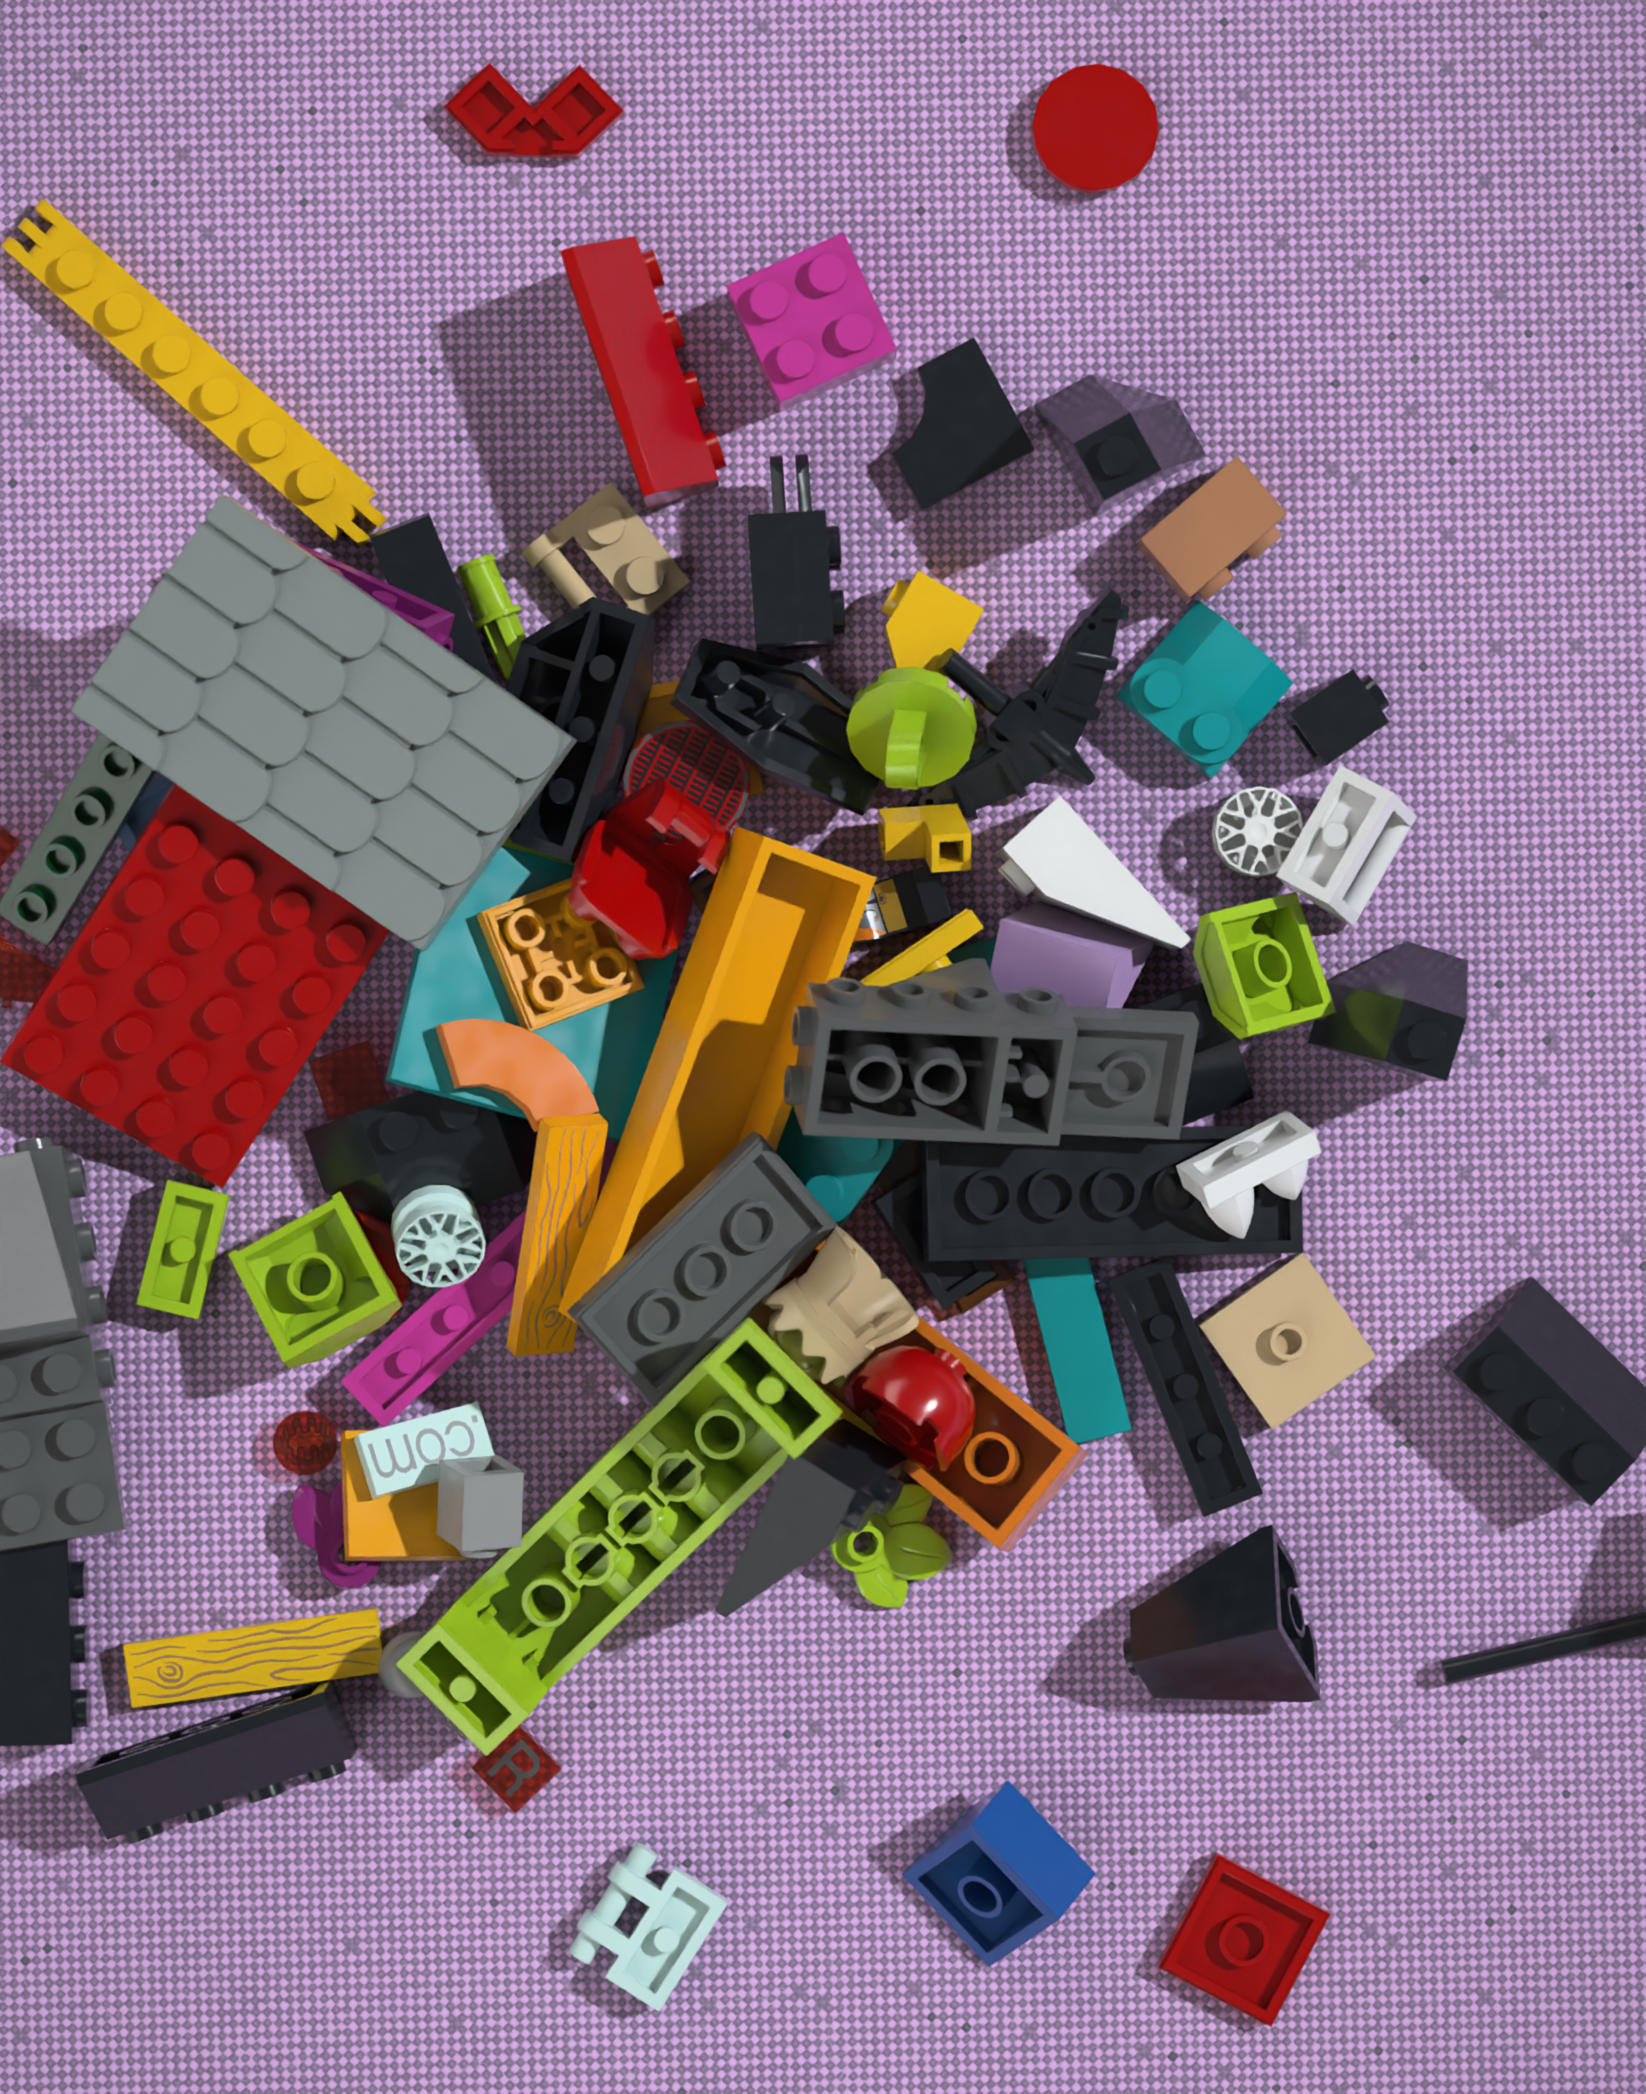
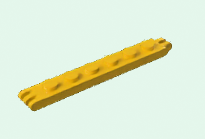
[0,198,388,548]

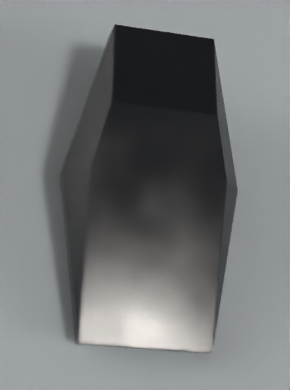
[670,638,880,816]

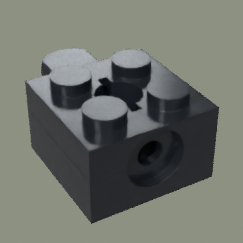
[748,454,846,654]

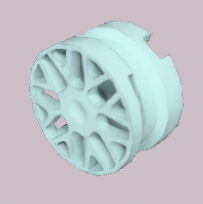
[391,1185,486,1287]

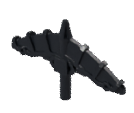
[905,586,1129,822]

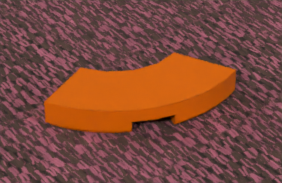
[435,1019,600,1132]

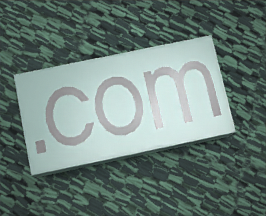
[354,1402,495,1500]

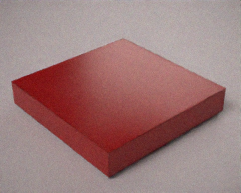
[1157,1852,1330,2027]

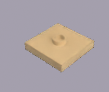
[1198,1253,1377,1430]

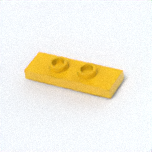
[859,909,984,986]

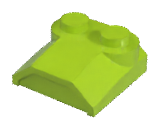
[1193,892,1336,1040]
[228,1192,402,1369]

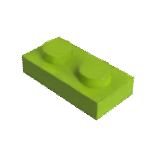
[136,1180,232,1320]

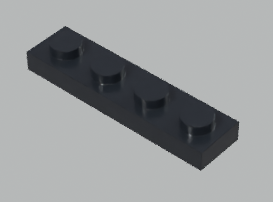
[1108,1256,1263,1517]

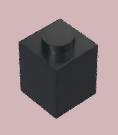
[1284,669,1390,769]

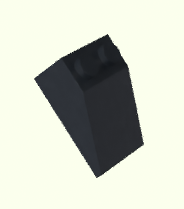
[715,1418,907,1618]

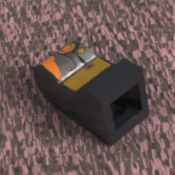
[851,865,953,947]

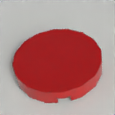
[1031,64,1159,194]

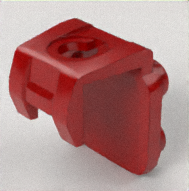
[568,777,731,960]

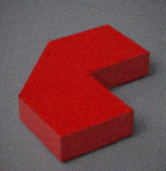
[443,63,624,159]

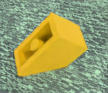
[881,571,985,677]

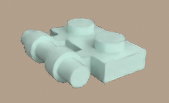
[568,1842,728,2011]

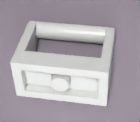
[1276,765,1417,927]

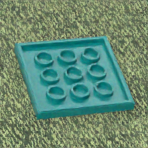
[385,846,679,1144]

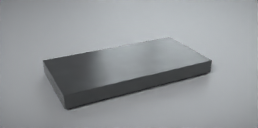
[566,1131,838,1406]

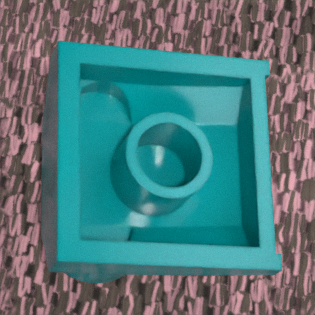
[1114,600,1294,780]
[776,1106,908,1228]

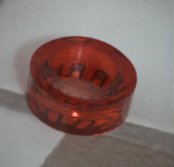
[273,1410,339,1475]

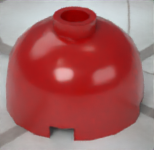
[845,1346,977,1471]

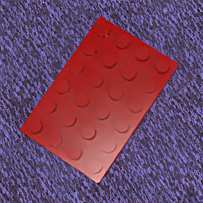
[0,783,390,1189]

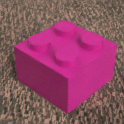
[726,232,897,412]

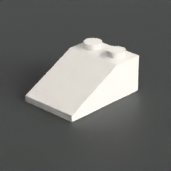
[997,796,1191,951]

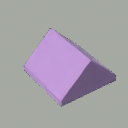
[990,902,1154,1009]

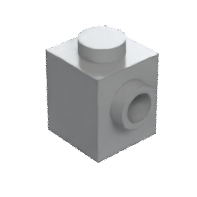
[437,1455,524,1559]

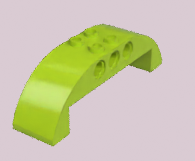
[395,1318,843,1756]

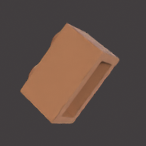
[1136,456,1287,603]

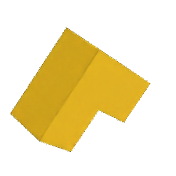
[878,804,971,873]

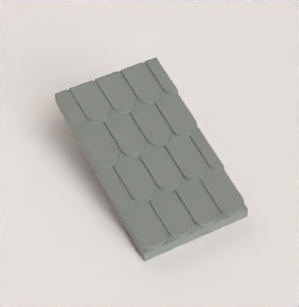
[69,494,577,951]

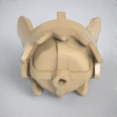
[762,1226,919,1388]

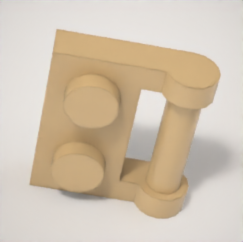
[521,482,691,616]

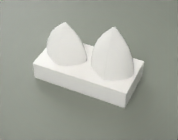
[1176,1110,1322,1239]

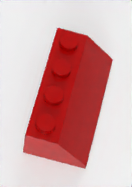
[560,236,727,511]

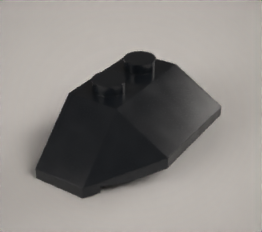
[506,596,655,863]
[303,1090,538,1225]

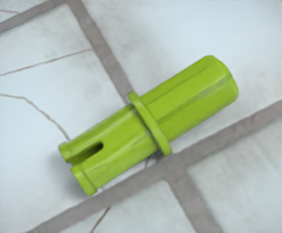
[456,554,527,683]

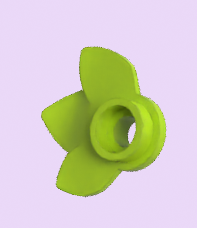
[829,1483,953,1608]

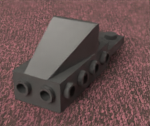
[784,958,1199,1146]
[0,1137,128,1552]

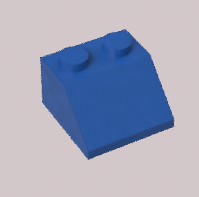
[902,1781,1096,1967]

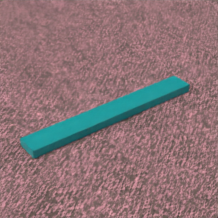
[946,938,1132,1444]

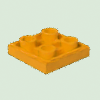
[476,878,645,1032]

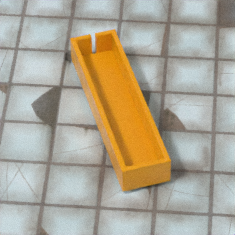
[557,826,877,1323]

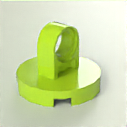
[846,667,977,790]

